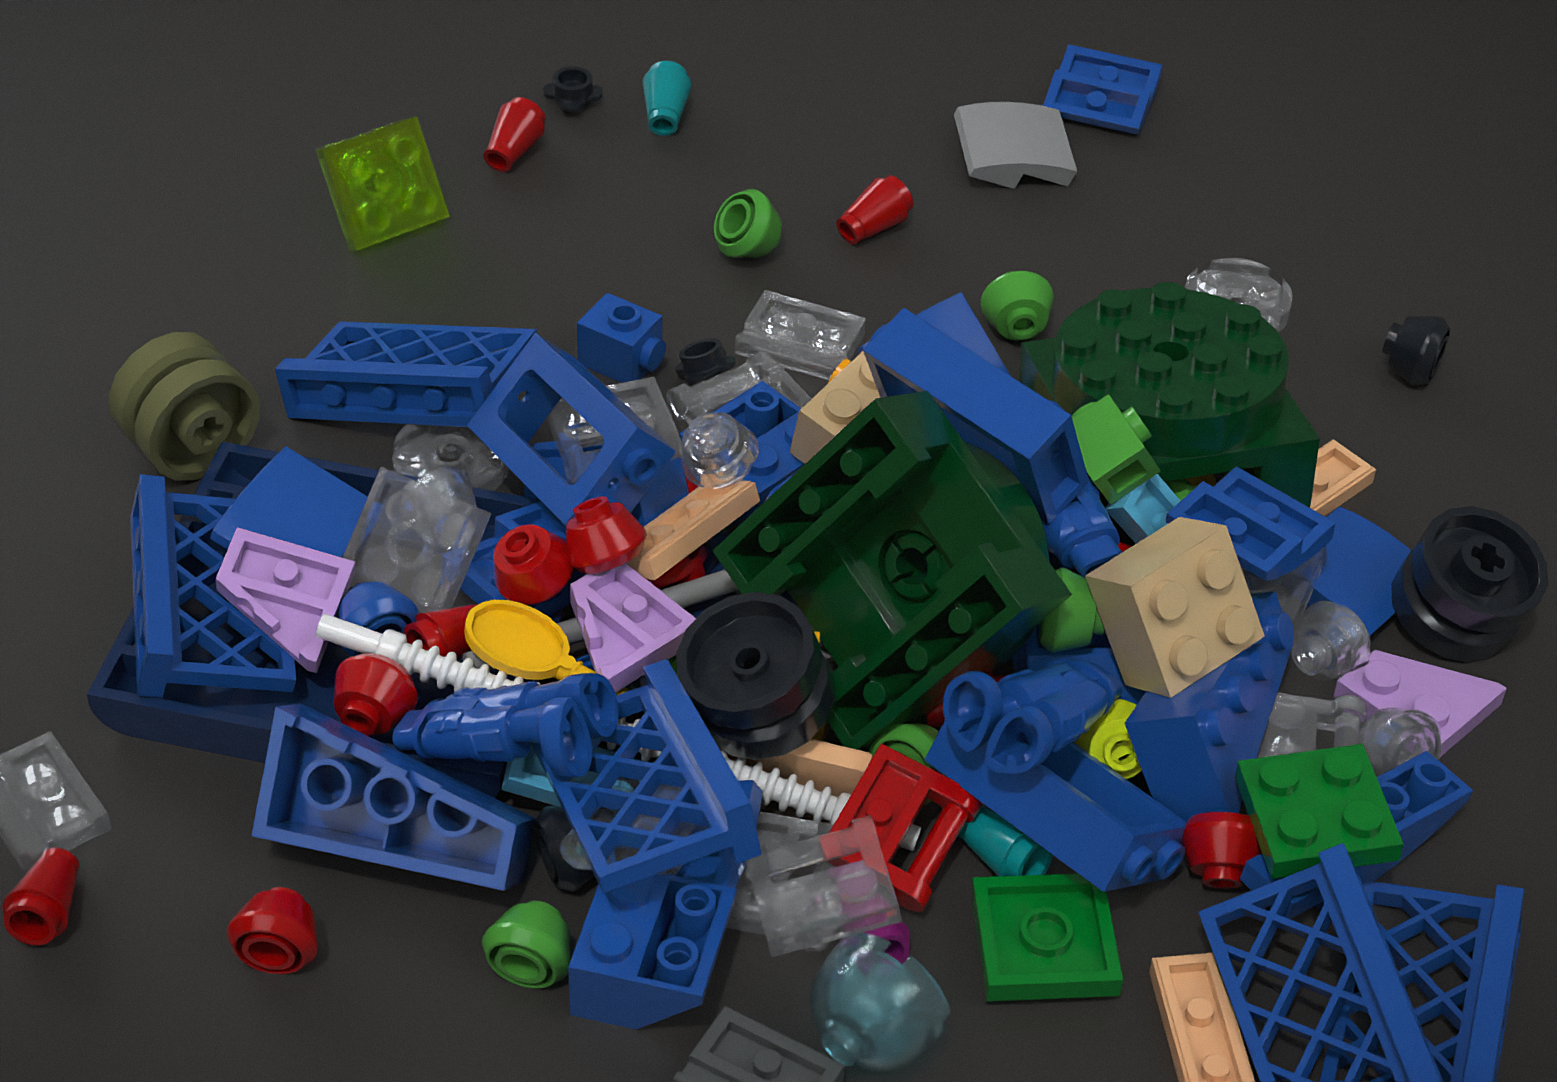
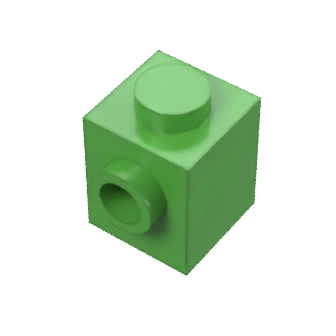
[1072,394,1161,505]

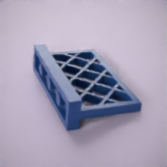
[275,321,538,427]
[130,474,296,698]
[531,659,762,893]
[1198,843,1444,1082]
[1320,880,1524,1082]

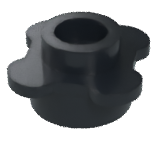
[543,66,603,112]
[675,338,736,386]

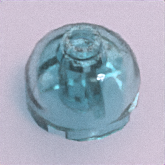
[809,932,950,1073]

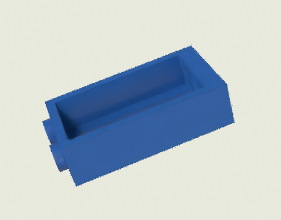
[863,308,1089,525]
[467,333,676,526]
[924,722,1186,892]

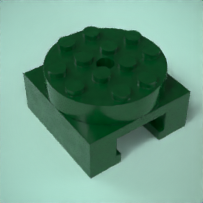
[1019,282,1320,543]
[713,390,1072,751]

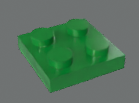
[1235,744,1404,879]
[971,873,1123,1001]

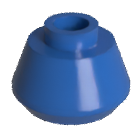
[338,581,419,657]

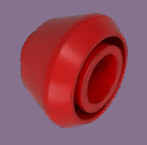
[566,496,647,574]
[494,524,574,605]
[334,653,418,736]
[1182,812,1262,889]
[227,887,318,975]

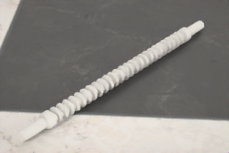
[316,613,922,851]

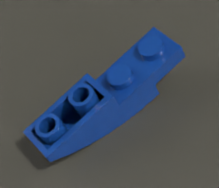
[1240,751,1473,919]

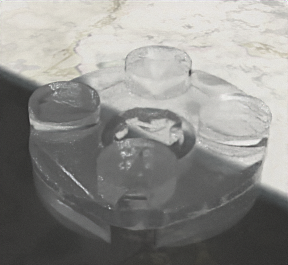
[1185,258,1293,333]
[392,424,508,491]

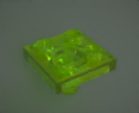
[315,116,450,251]

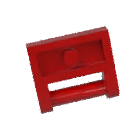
[819,743,982,912]

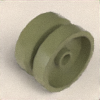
[108,332,260,480]

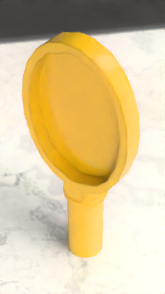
[464,600,629,695]

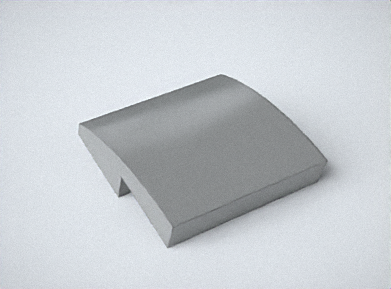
[954,102,1077,189]

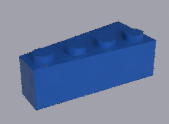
[1125,591,1294,822]
[251,703,535,890]

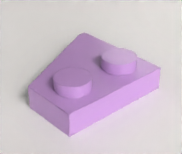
[216,527,355,673]
[570,563,696,693]
[1334,650,1507,760]

